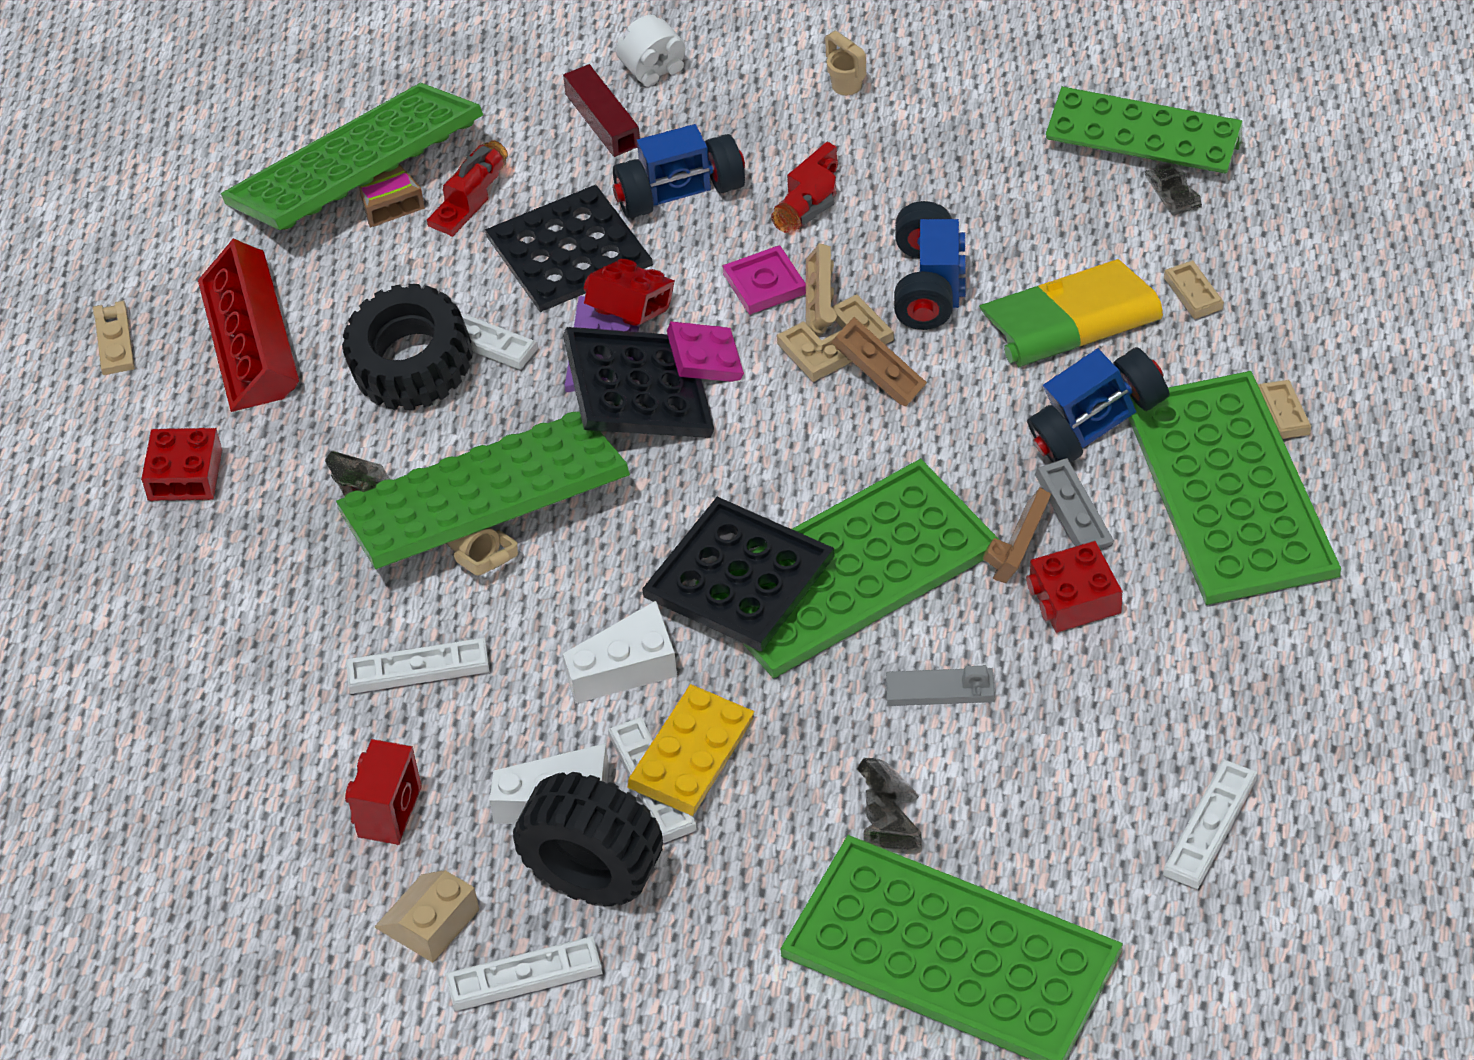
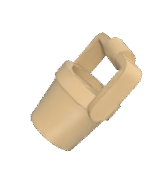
[825,30,866,96]
[446,527,518,575]

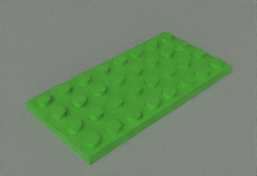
[221,82,483,230]
[1128,371,1341,605]
[336,412,630,570]
[695,458,1000,679]
[780,835,1123,1060]

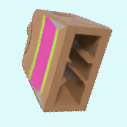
[359,164,425,228]

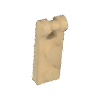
[806,243,837,337]
[93,300,135,375]

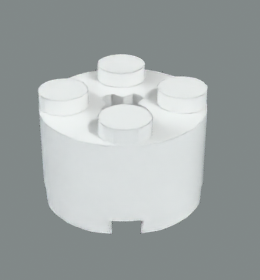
[616,15,686,87]

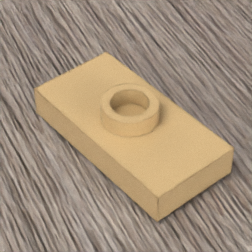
[1164,260,1224,320]
[1258,380,1311,439]

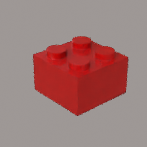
[345,739,422,845]

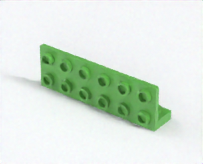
[1046,86,1242,174]

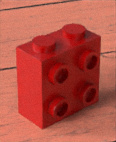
[584,259,675,326]
[141,428,222,501]
[1026,541,1123,633]

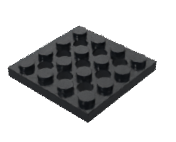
[485,184,653,312]
[563,327,714,438]
[642,496,835,652]

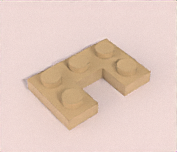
[777,294,894,382]

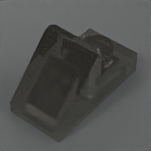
[325,451,390,496]
[863,784,922,855]

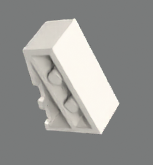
[563,601,677,704]
[489,743,609,824]

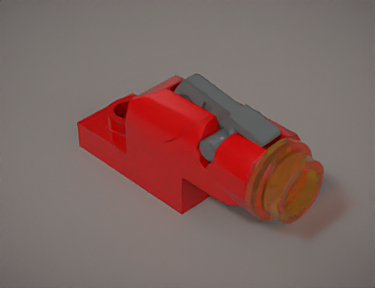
[427,140,508,237]
[771,141,838,233]

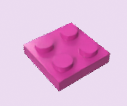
[722,245,806,315]
[666,321,744,382]

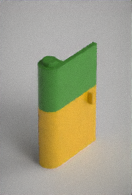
[979,259,1163,368]

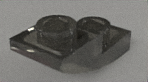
[1145,162,1202,216]
[856,758,919,803]

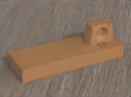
[831,317,927,407]
[983,487,1051,583]

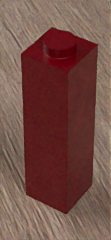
[563,64,640,157]

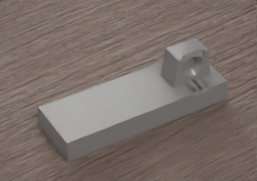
[1035,458,1114,550]
[886,665,995,706]

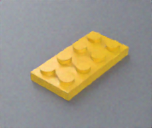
[627,684,755,816]

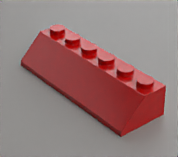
[198,238,299,412]

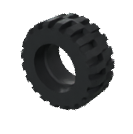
[342,284,473,410]
[513,772,663,906]

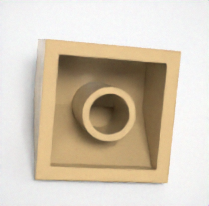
[375,870,479,963]

